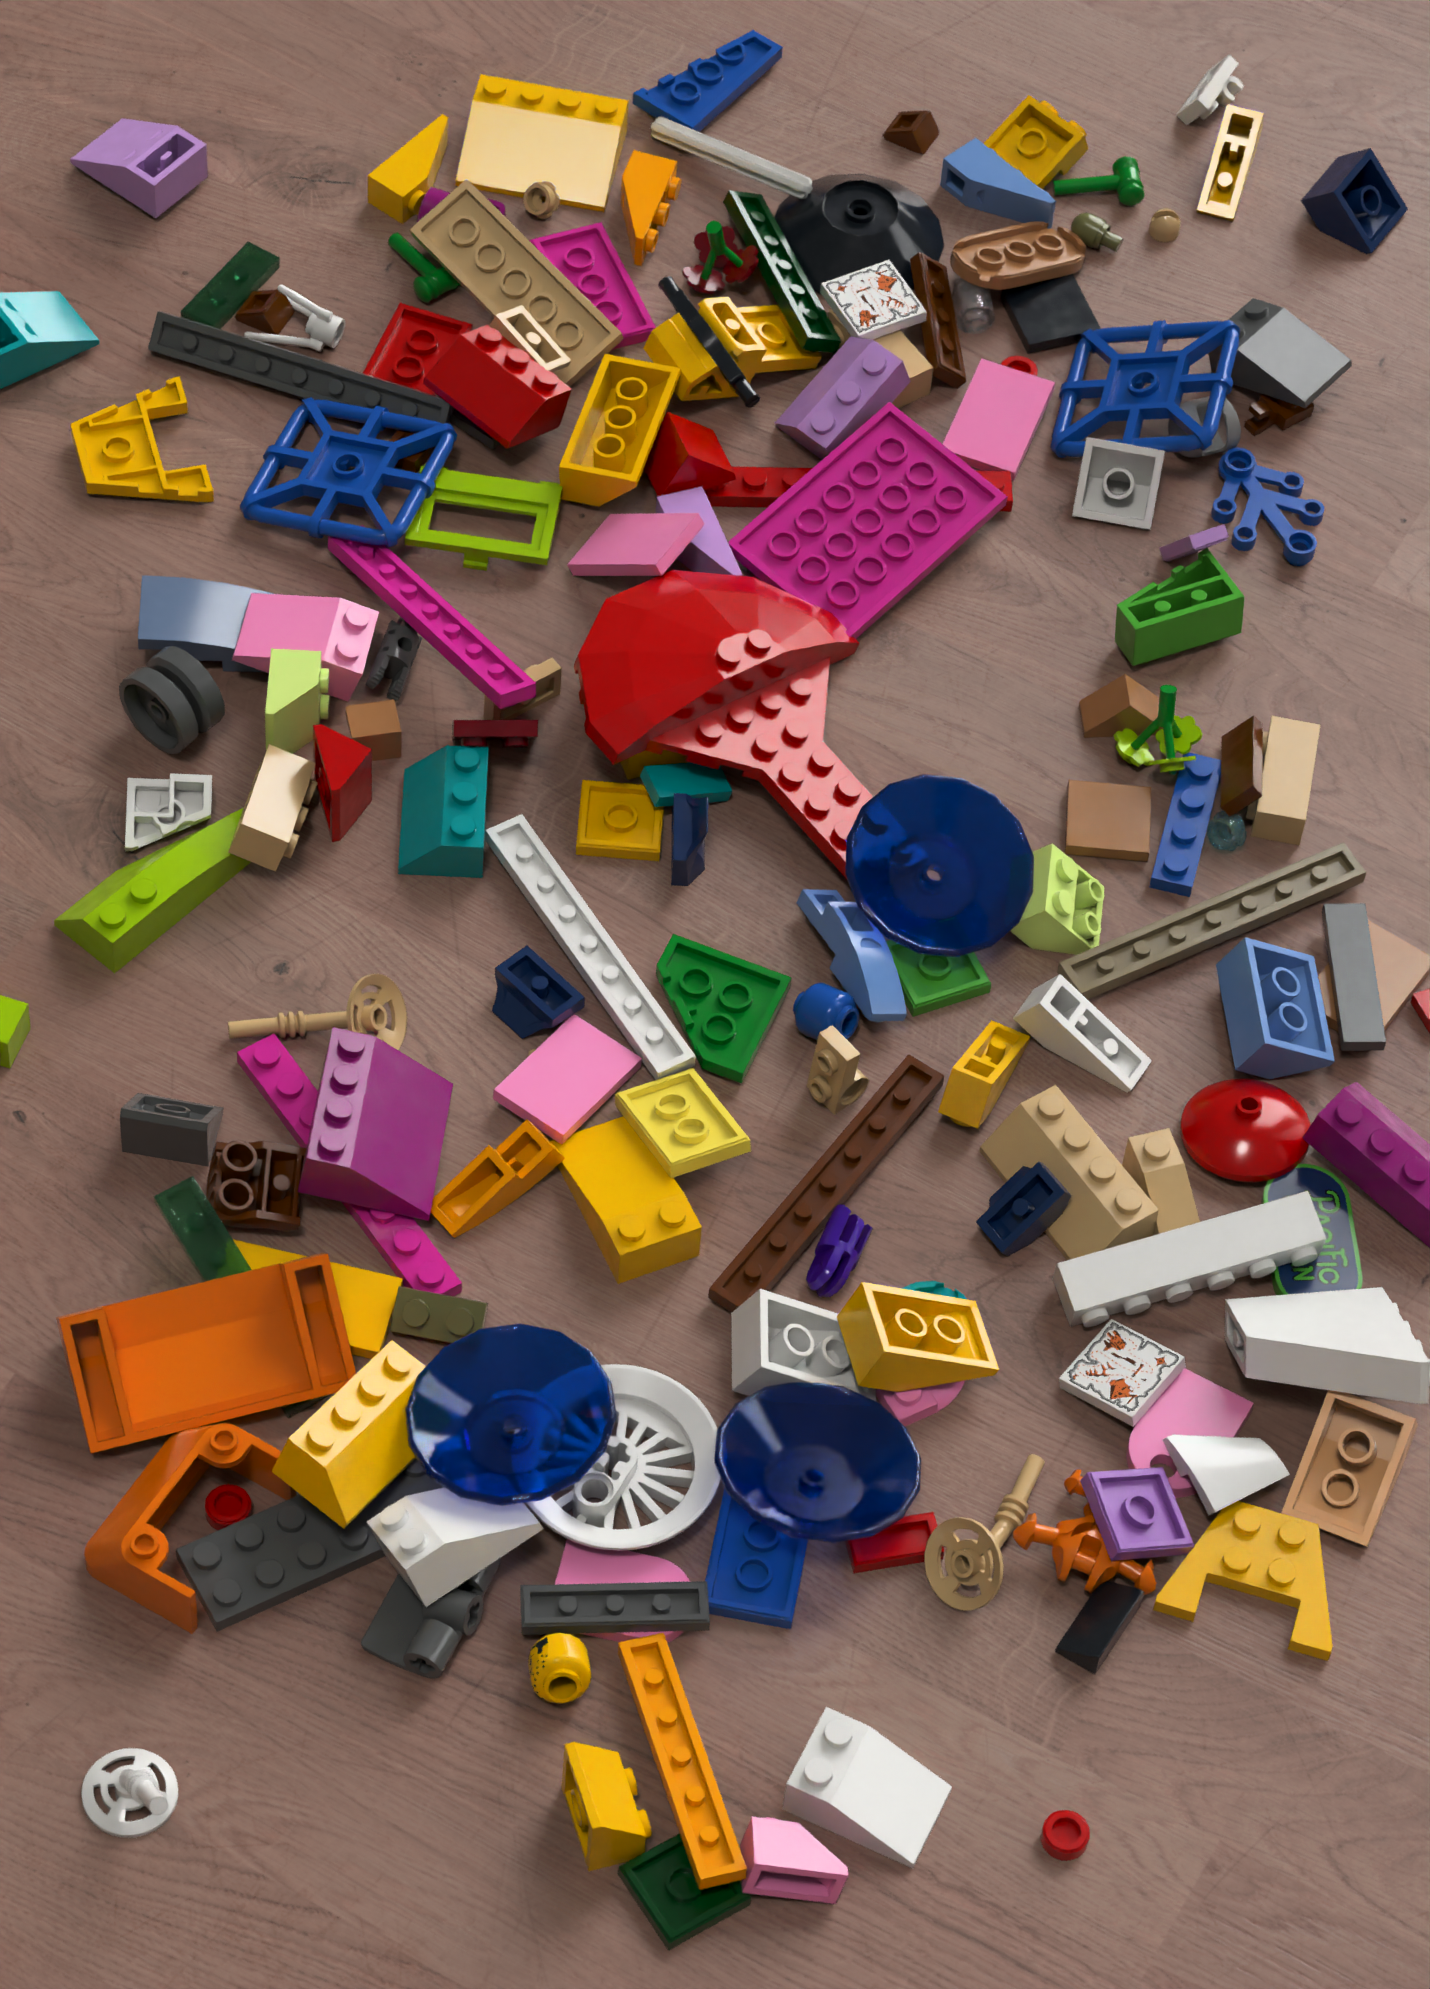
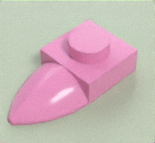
[876,1380,965,1430]

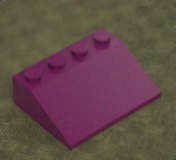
[298,1027,453,1221]

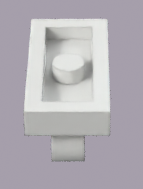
[1177,55,1243,125]

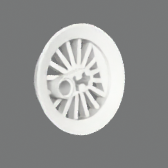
[511,1364,723,1551]

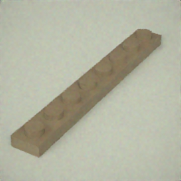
[1057,842,1366,1000]

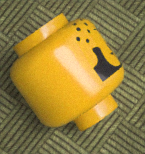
[528,1633,592,1704]

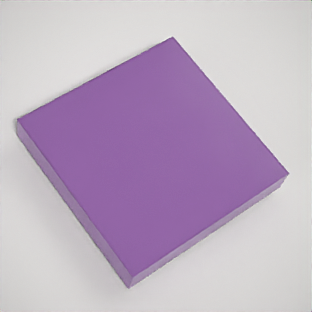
[1080,1467,1195,1561]

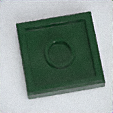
[618,1833,751,1951]

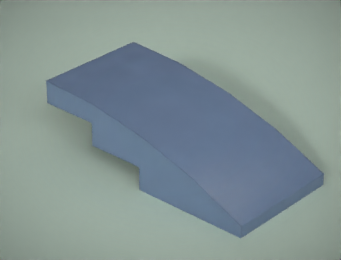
[138,575,274,672]

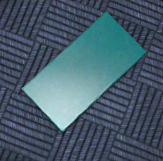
[640,762,733,807]

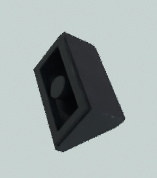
[1055,1581,1144,1674]

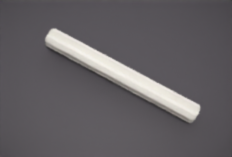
[650,117,813,199]

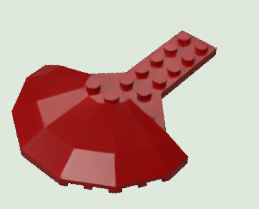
[574,570,928,898]

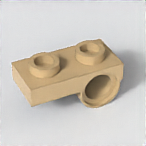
[807,1025,869,1115]

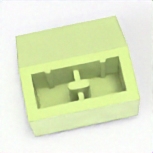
[1005,843,1104,955]

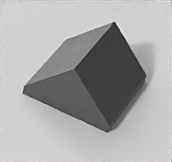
[120,1093,224,1167]

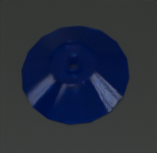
[845,774,1034,958]
[405,1323,617,1506]
[714,1382,921,1543]

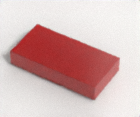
[843,1512,944,1574]

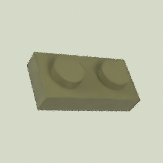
[390,1286,488,1348]

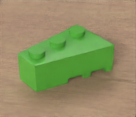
[1115,548,1245,666]

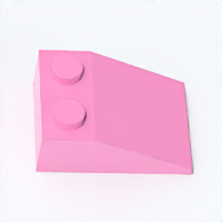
[232,593,379,702]

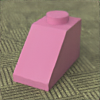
[740,1817,848,1904]

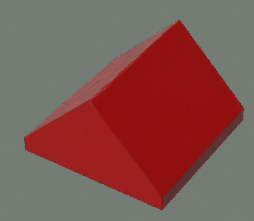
[644,411,736,497]
[313,724,372,842]

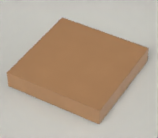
[1065,780,1151,862]

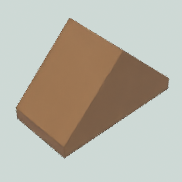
[1079,674,1163,738]

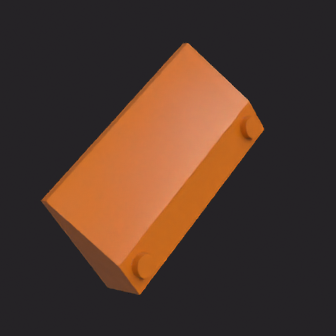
[56,1253,356,1453]

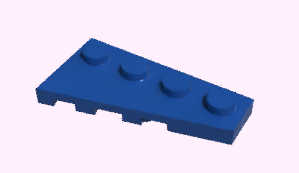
[632,30,783,132]

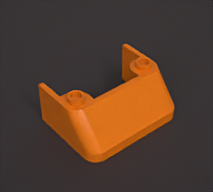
[84,1423,296,1634]

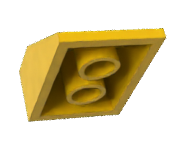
[837,1282,999,1392]

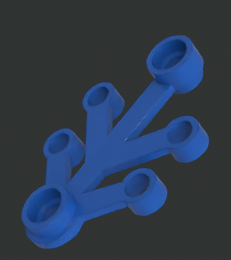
[1211,448,1324,566]

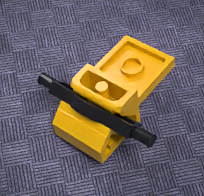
[643,276,822,408]

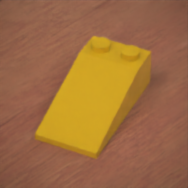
[550,1116,702,1284]

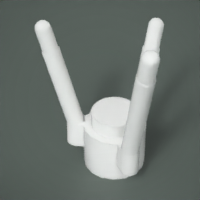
[244,284,345,352]

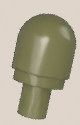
[1071,213,1123,252]

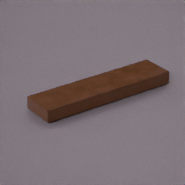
[910,252,966,389]

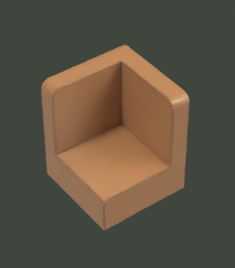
[346,699,402,761]

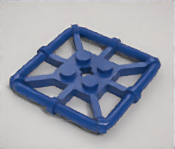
[1051,320,1240,458]
[240,397,457,548]

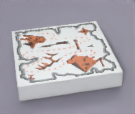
[820,260,927,340]
[1059,1319,1186,1427]

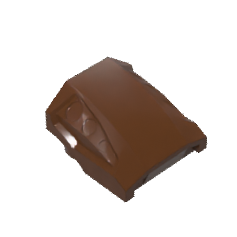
[204,1140,306,1231]

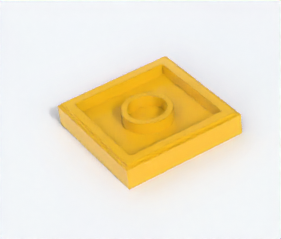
[576,780,664,861]

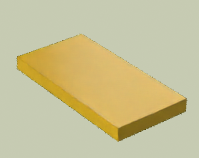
[216,1239,403,1359]

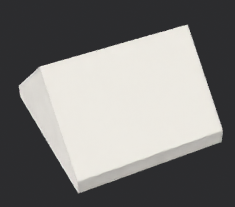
[1072,437,1165,530]

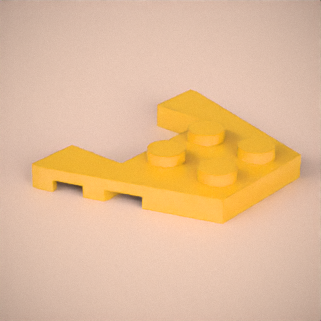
[70,376,214,502]
[1153,1501,1333,1661]

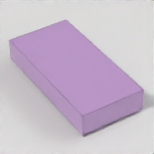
[1159,524,1229,562]

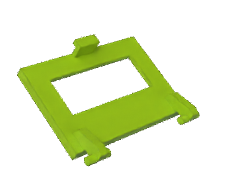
[405,464,563,571]

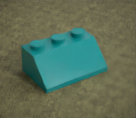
[398,745,489,878]

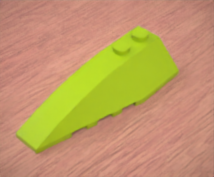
[54,808,251,973]

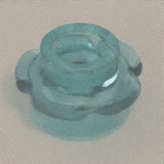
[1207,811,1247,851]

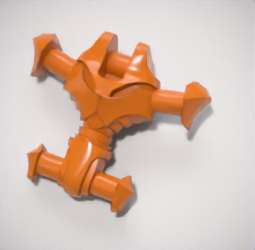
[1013,1469,1156,1595]

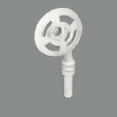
[81,1748,178,1838]

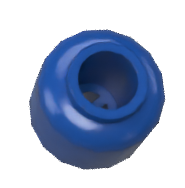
[793,983,859,1040]

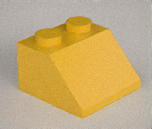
[561,1742,651,1872]

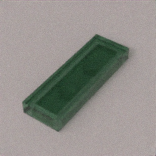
[180,242,280,329]

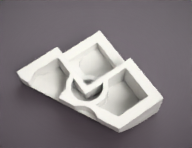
[125,773,212,851]
[1163,1434,1290,1515]

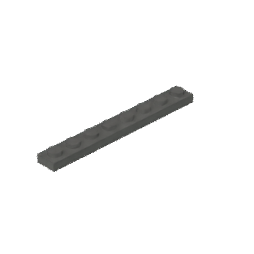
[148,311,454,424]

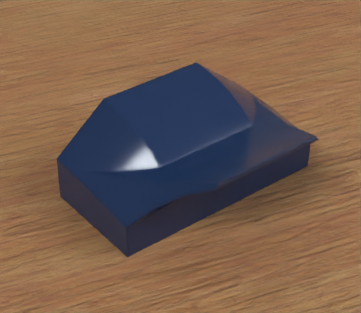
[671,793,708,886]
[492,945,585,1039]
[976,1161,1072,1256]

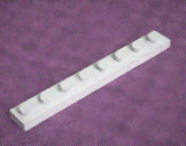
[485,814,696,1080]

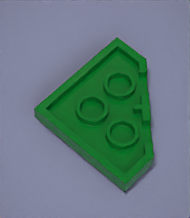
[656,934,792,1083]

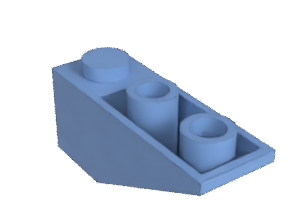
[940,138,1056,229]

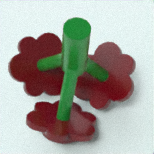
[682,221,759,294]

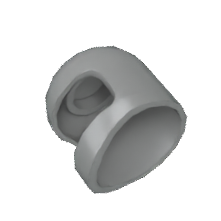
[1168,396,1241,458]

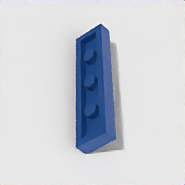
[1149,752,1221,897]

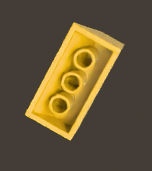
[559,354,681,507]
[271,1340,449,1529]

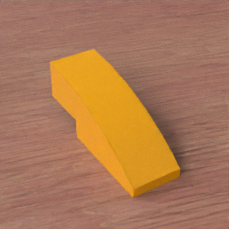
[431,1119,565,1238]

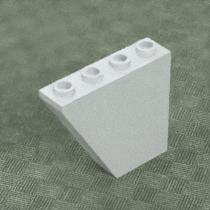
[1225,1287,1430,1404]

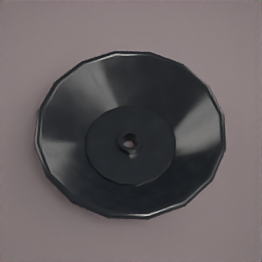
[774,173,944,295]

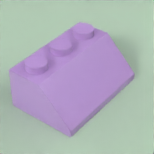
[775,336,911,460]

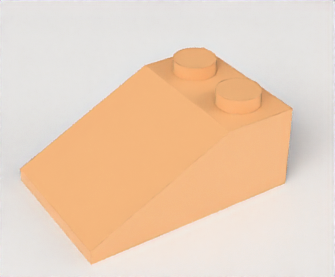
[1281,1390,1418,1547]

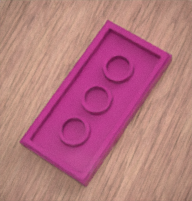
[530,222,656,350]

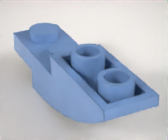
[797,889,907,1022]

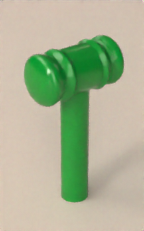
[1053,156,1145,206]
[388,233,461,303]

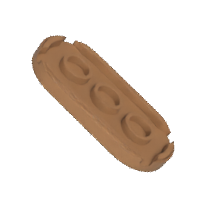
[950,221,1086,290]

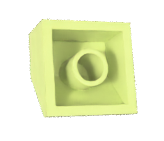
[265,648,330,754]

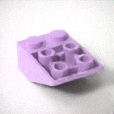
[70,118,208,218]

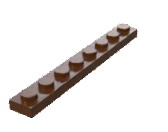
[708,1054,944,1312]

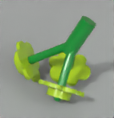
[1114,685,1202,775]

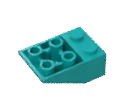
[0,291,100,389]

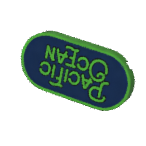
[1261,1164,1363,1295]

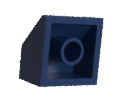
[1301,148,1408,254]

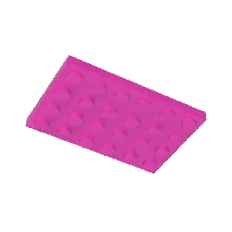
[728,401,1008,639]

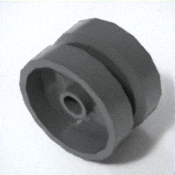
[119,646,225,754]

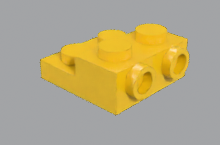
[983,95,1089,189]

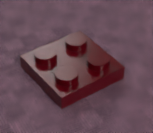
[452,720,538,748]

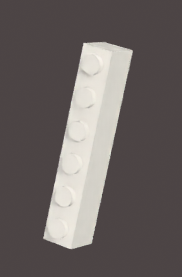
[1053,1191,1327,1327]

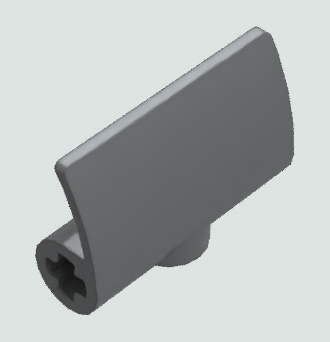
[361,1558,501,1679]

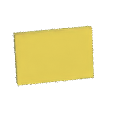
[615,1068,751,1178]

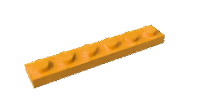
[618,1632,747,1890]

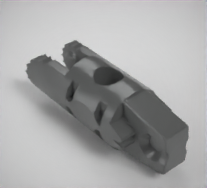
[365,617,422,702]

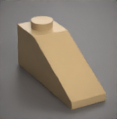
[1122,1128,1200,1235]

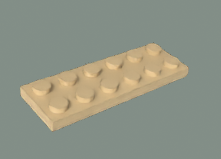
[409,179,624,387]

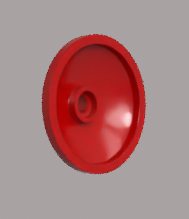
[1180,1079,1311,1182]

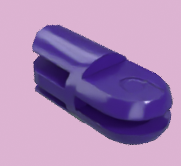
[806,1205,873,1298]

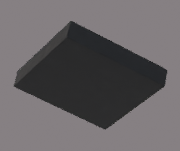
[1000,274,1101,354]

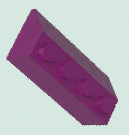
[1303,1082,1430,1248]

